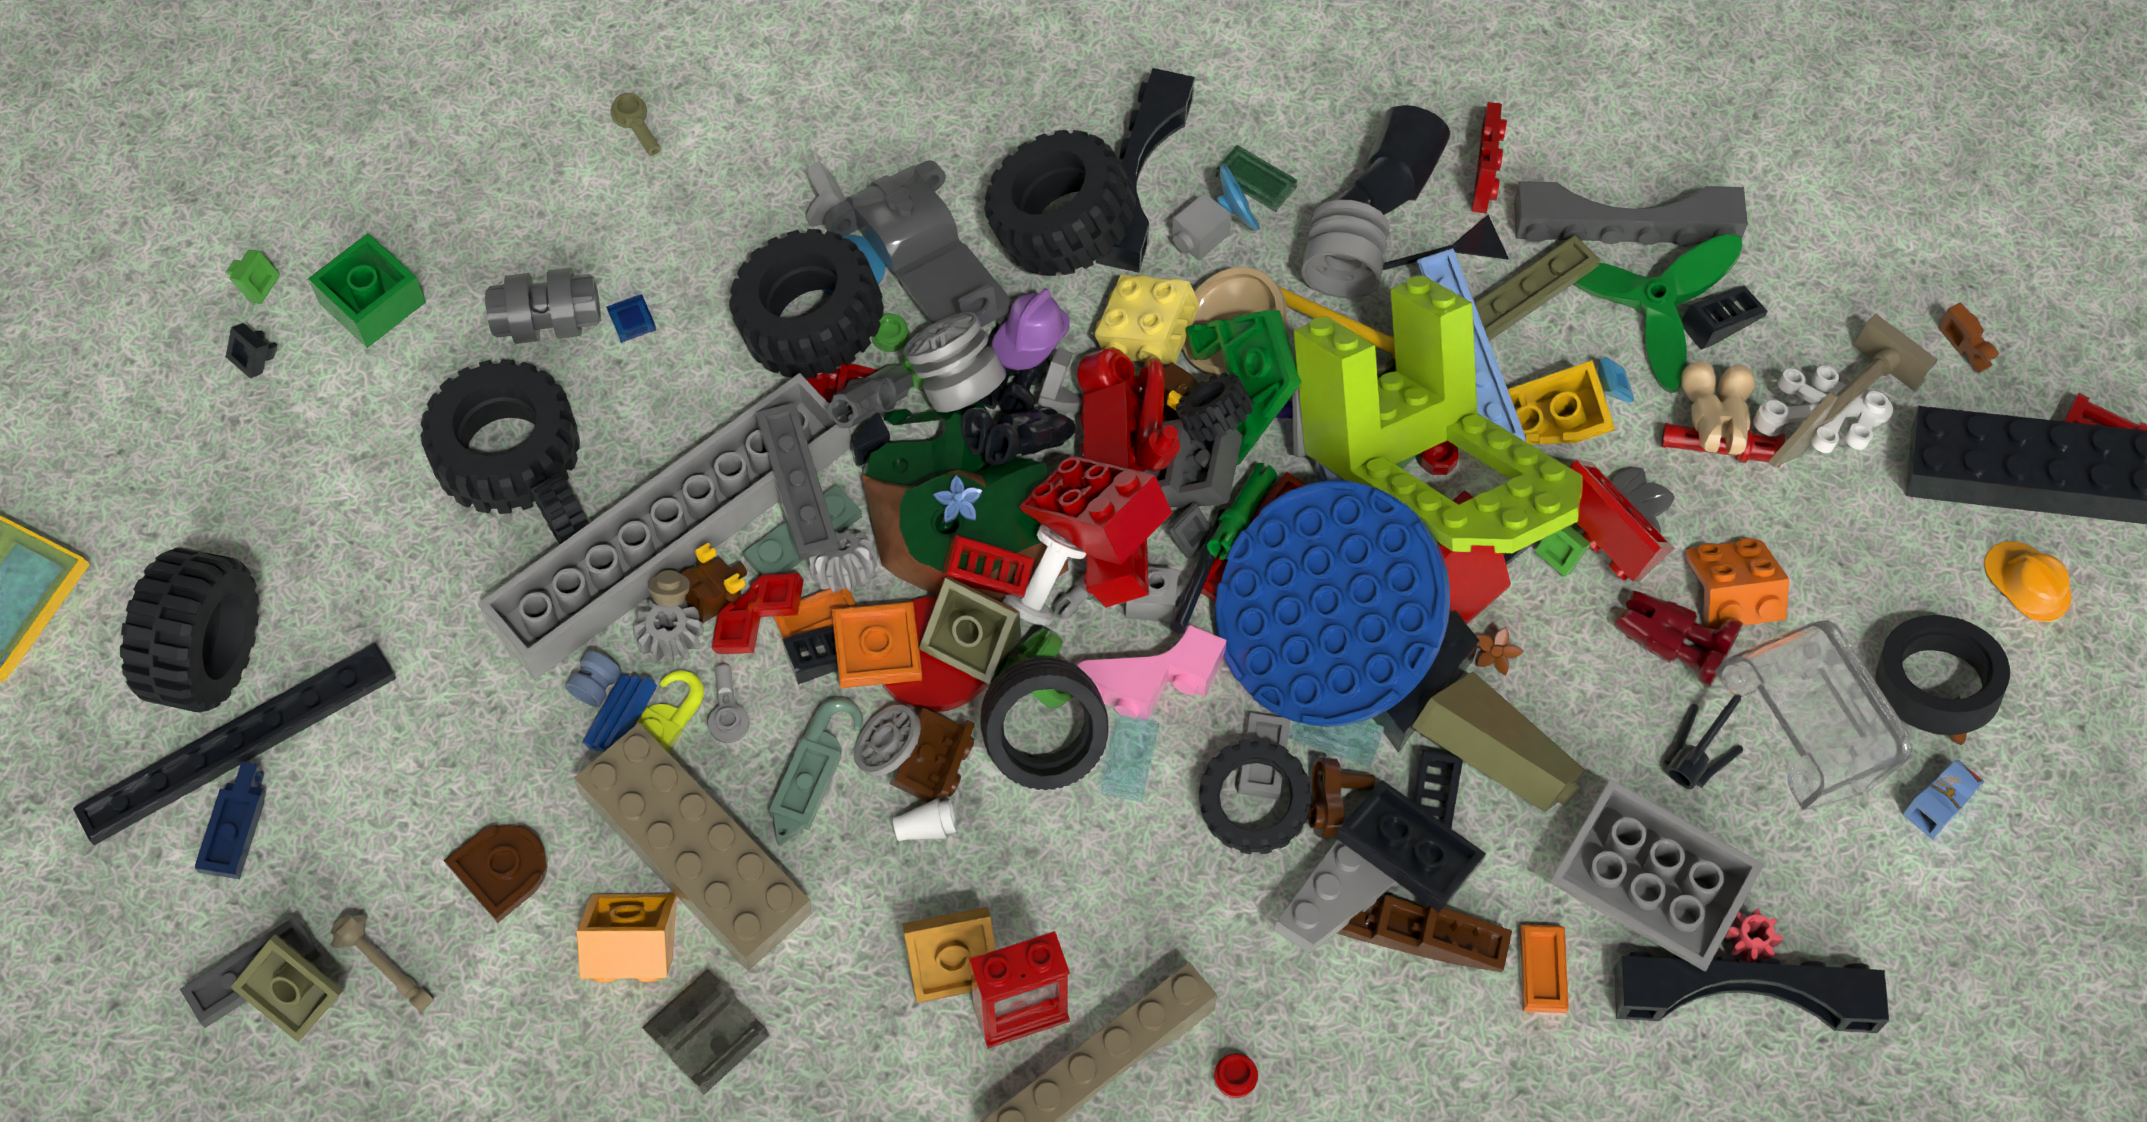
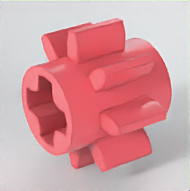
[1724,909,1783,963]

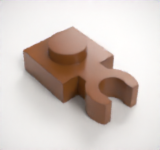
[1938,302,1999,373]

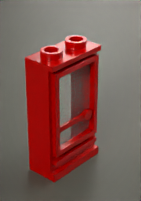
[969,931,1070,1049]

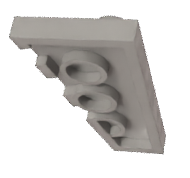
[1273,839,1399,953]

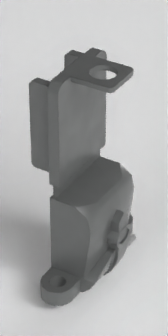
[824,160,1012,327]

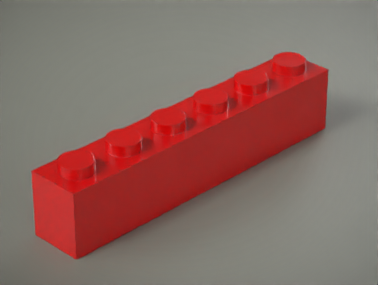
[1080,381,1149,608]

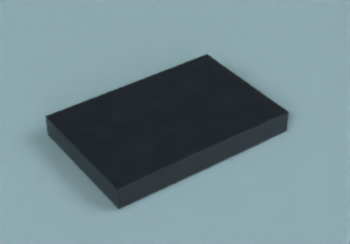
[1335,780,1486,913]

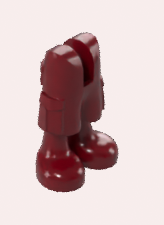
[1614,590,1743,687]

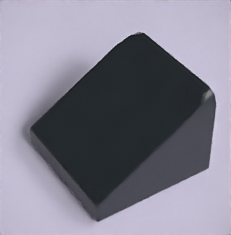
[851,413,891,466]

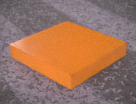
[832,602,922,688]

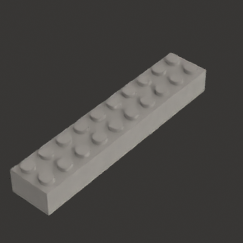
[478,373,852,680]

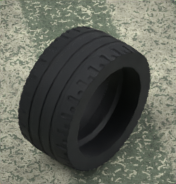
[980,656,1109,790]

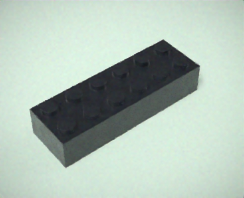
[1906,406,2147,524]

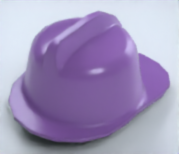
[992,288,1070,370]

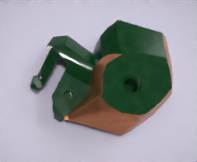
[862,402,1069,603]

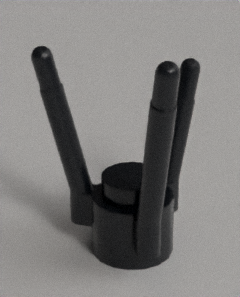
[1664,694,1743,789]

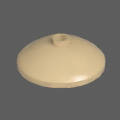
[1182,267,1287,377]

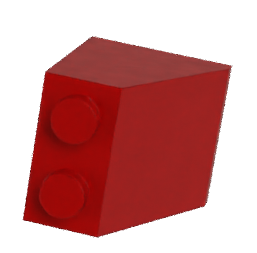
[1437,490,1511,624]

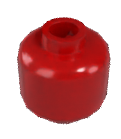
[1077,347,1135,394]

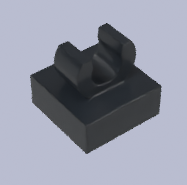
[225,323,277,378]

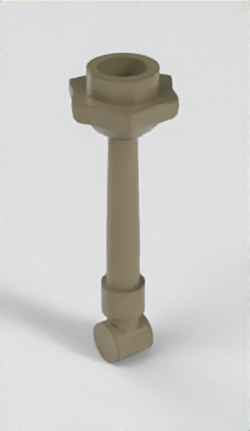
[331,914,434,1013]

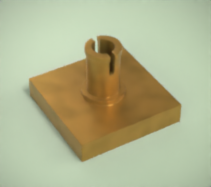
[902,907,996,1003]

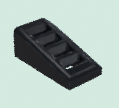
[1681,285,1768,350]
[782,626,838,685]
[1413,749,1463,828]

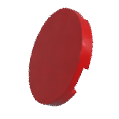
[882,596,987,712]

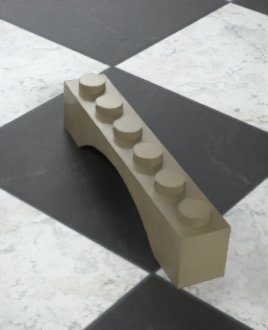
[981,962,1217,1122]

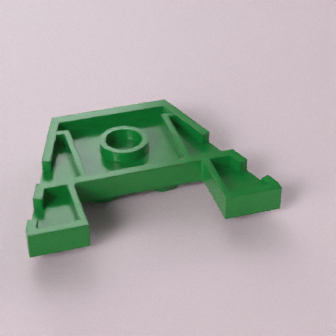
[1185,310,1302,465]

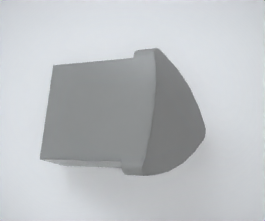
[806,161,846,226]
[1037,348,1083,413]

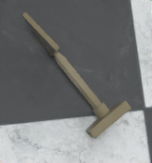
[1768,314,1938,467]

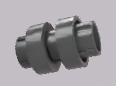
[485,268,601,344]

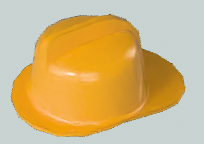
[1984,541,2072,622]

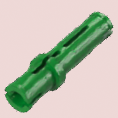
[1207,463,1277,560]

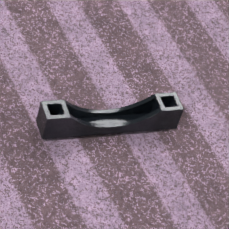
[1096,68,1195,273]
[1614,951,1889,1033]

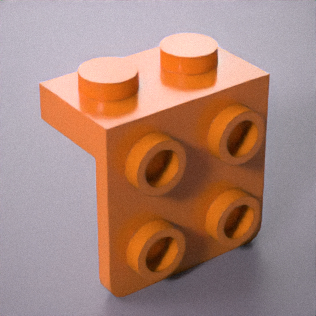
[1686,538,1789,628]

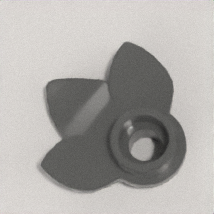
[1612,467,1675,533]

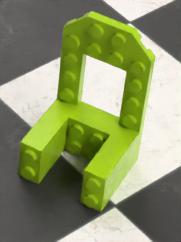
[1294,275,1582,553]

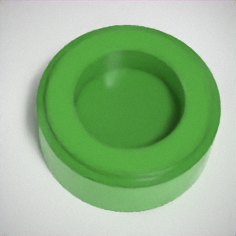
[871,313,909,352]

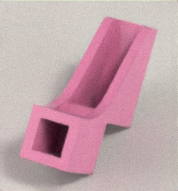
[1077,625,1227,722]

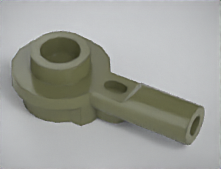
[610,93,661,156]

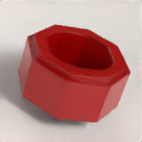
[1420,441,1459,475]

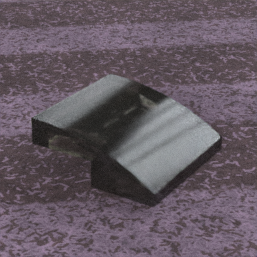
[642,969,770,1095]

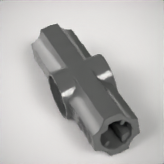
[827,364,914,428]

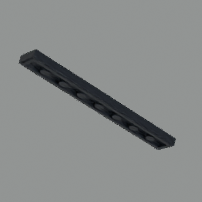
[73,643,396,845]

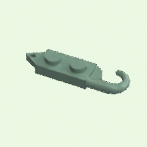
[769,698,863,846]

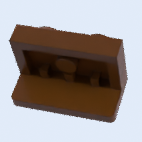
[889,707,975,802]

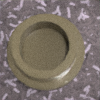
[648,570,690,606]

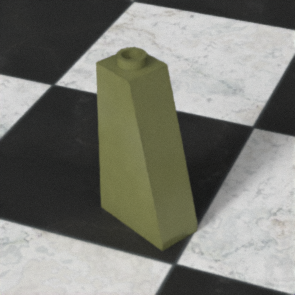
[1412,671,1585,812]

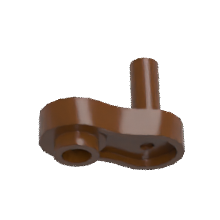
[1308,756,1375,839]

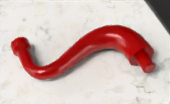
[1131,357,1180,472]

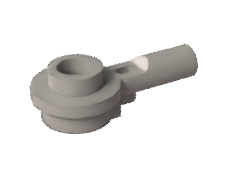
[708,665,750,743]

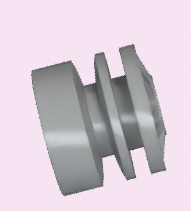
[1301,200,1390,299]
[904,312,1006,412]

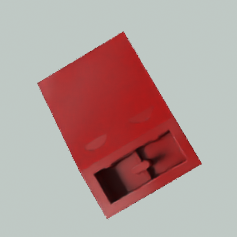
[1020,456,1172,565]

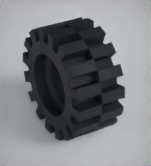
[1176,372,1254,442]
[530,473,589,545]

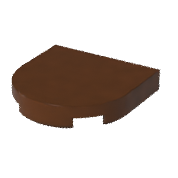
[443,824,548,924]

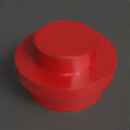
[1214,1053,1258,1098]

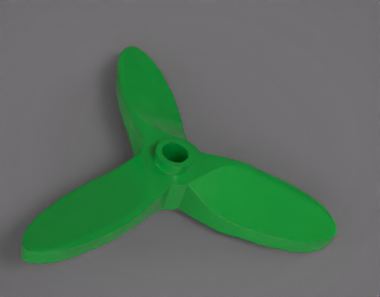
[1572,234,1742,393]

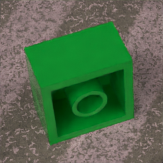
[308,233,426,348]

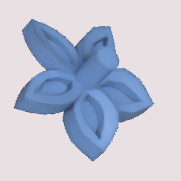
[933,475,982,523]

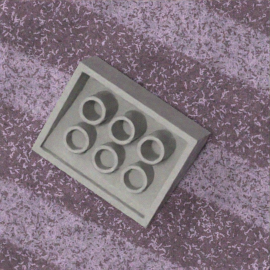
[1550,779,1764,971]

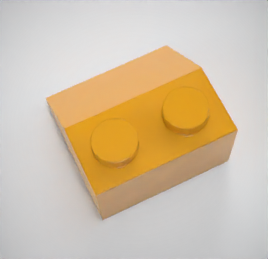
[577,894,677,982]

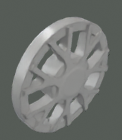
[854,705,921,776]

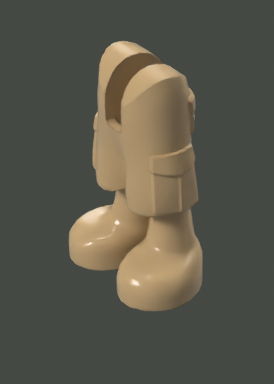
[1681,361,1755,455]

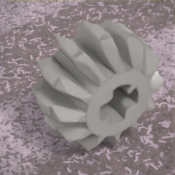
[808,529,878,593]
[633,599,704,666]

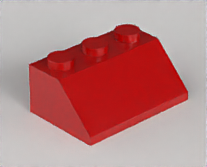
[1569,460,1675,582]

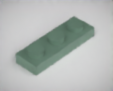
[743,484,862,576]

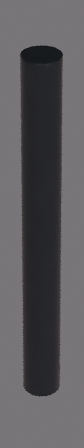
[1170,509,1225,634]

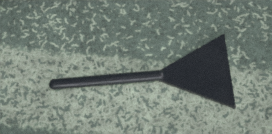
[1383,215,1509,270]

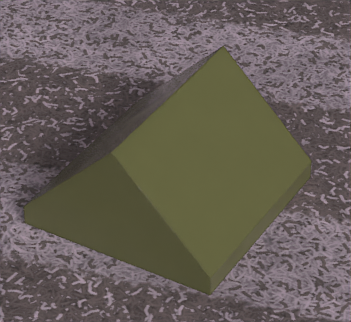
[919,577,1021,685]
[230,934,345,1043]

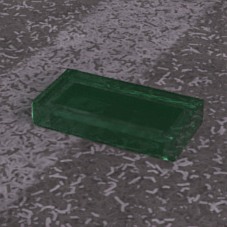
[1215,145,1298,212]

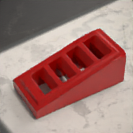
[941,535,1034,598]

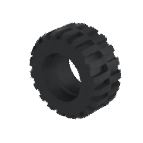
[984,130,1136,276]
[729,229,884,379]
[420,359,580,514]
[120,547,259,713]

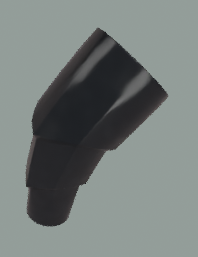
[1325,105,1451,215]

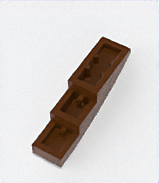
[1336,895,1512,972]

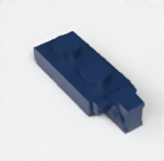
[195,762,266,879]

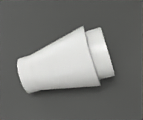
[893,798,958,841]

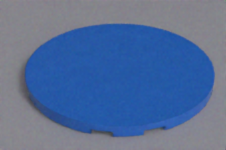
[1215,480,1450,727]

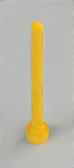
[1279,286,1395,359]

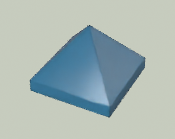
[1598,357,1634,403]

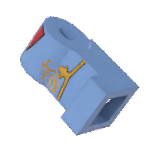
[1903,759,1985,840]

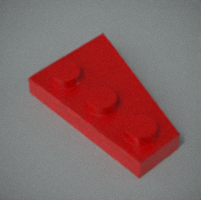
[1472,102,1507,214]

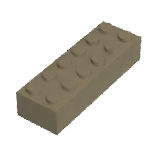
[574,723,812,971]

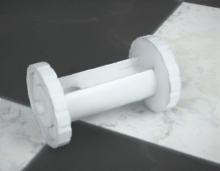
[1003,525,1087,626]

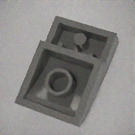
[1145,419,1243,507]

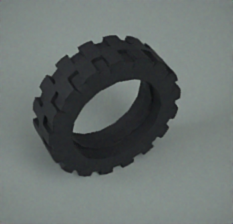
[1199,739,1311,854]

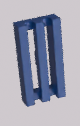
[582,674,657,752]

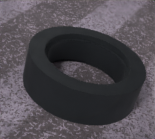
[1875,615,2010,735]

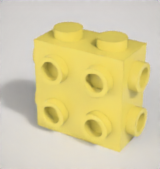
[1095,275,1200,365]

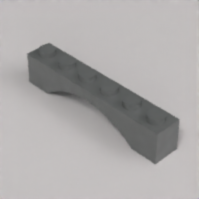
[1514,181,1748,246]

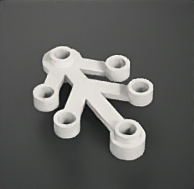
[1753,366,1893,453]

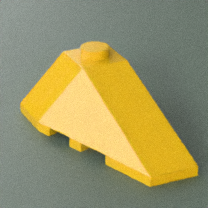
[1507,360,1616,445]

